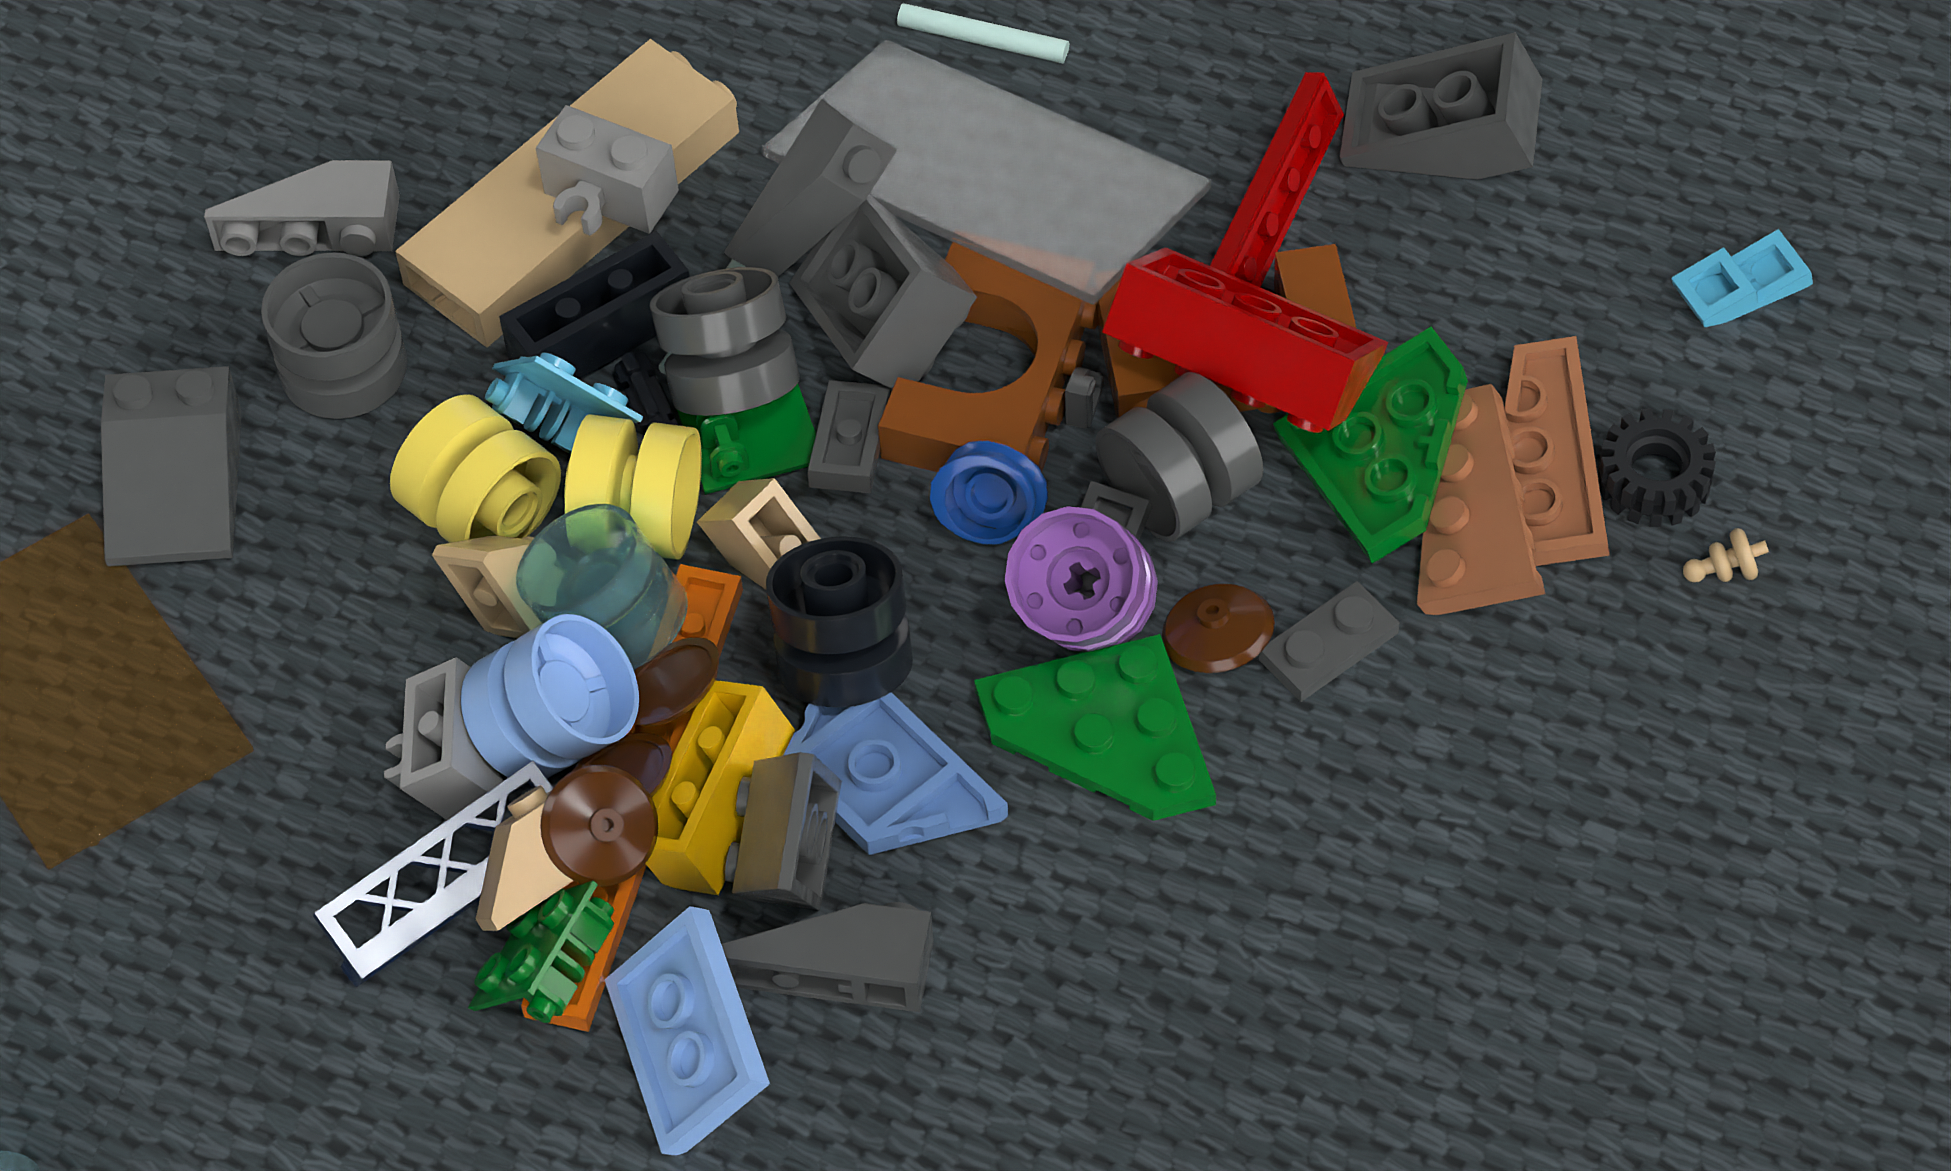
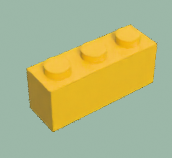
[646,680,795,895]

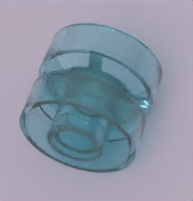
[516,504,688,670]

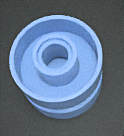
[461,614,639,779]

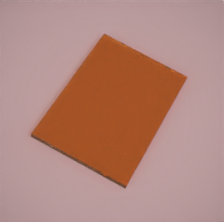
[0,513,254,870]

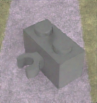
[536,105,679,236]
[384,657,503,820]

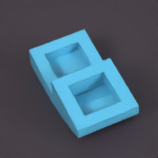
[1671,229,1813,327]

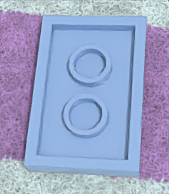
[605,906,770,1156]

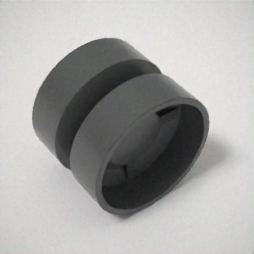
[261,253,407,419]
[650,267,800,416]
[1095,372,1263,542]

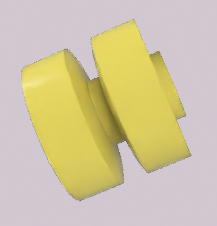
[390,395,561,543]
[564,414,702,560]

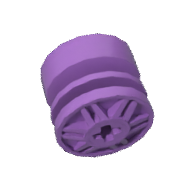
[1005,506,1158,652]

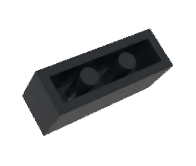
[499,231,690,379]

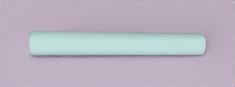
[897,3,1070,64]

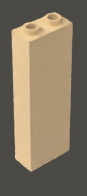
[395,39,739,348]

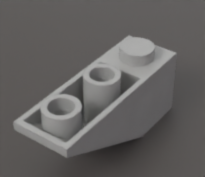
[204,160,400,256]

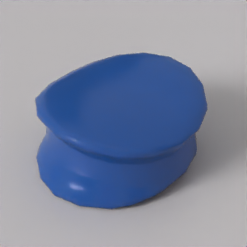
[930,441,1048,545]

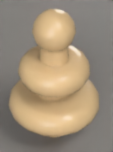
[1683,528,1769,582]

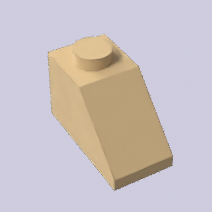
[697,478,821,590]
[432,535,571,638]
[476,785,574,931]

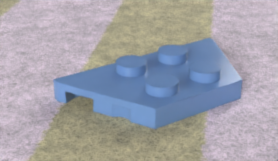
[784,692,1008,855]

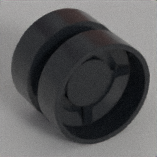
[766,536,913,707]

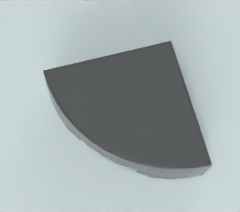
[1065,367,1104,429]

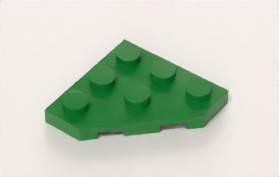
[1273,327,1468,564]
[974,634,1216,821]

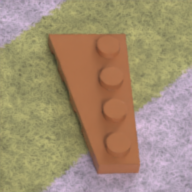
[1504,336,1609,566]
[1417,384,1545,615]

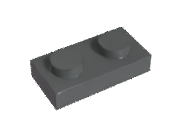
[808,380,890,493]
[1259,581,1400,702]

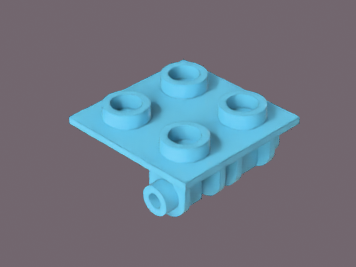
[485,352,643,454]

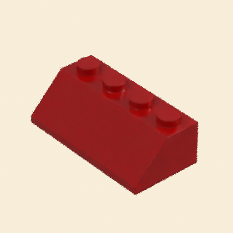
[1102,247,1389,433]

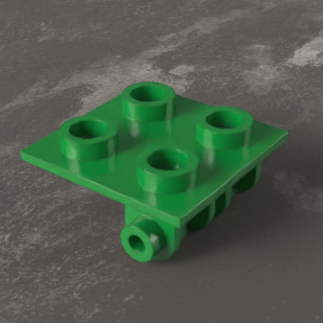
[677,384,816,495]
[468,881,614,1023]

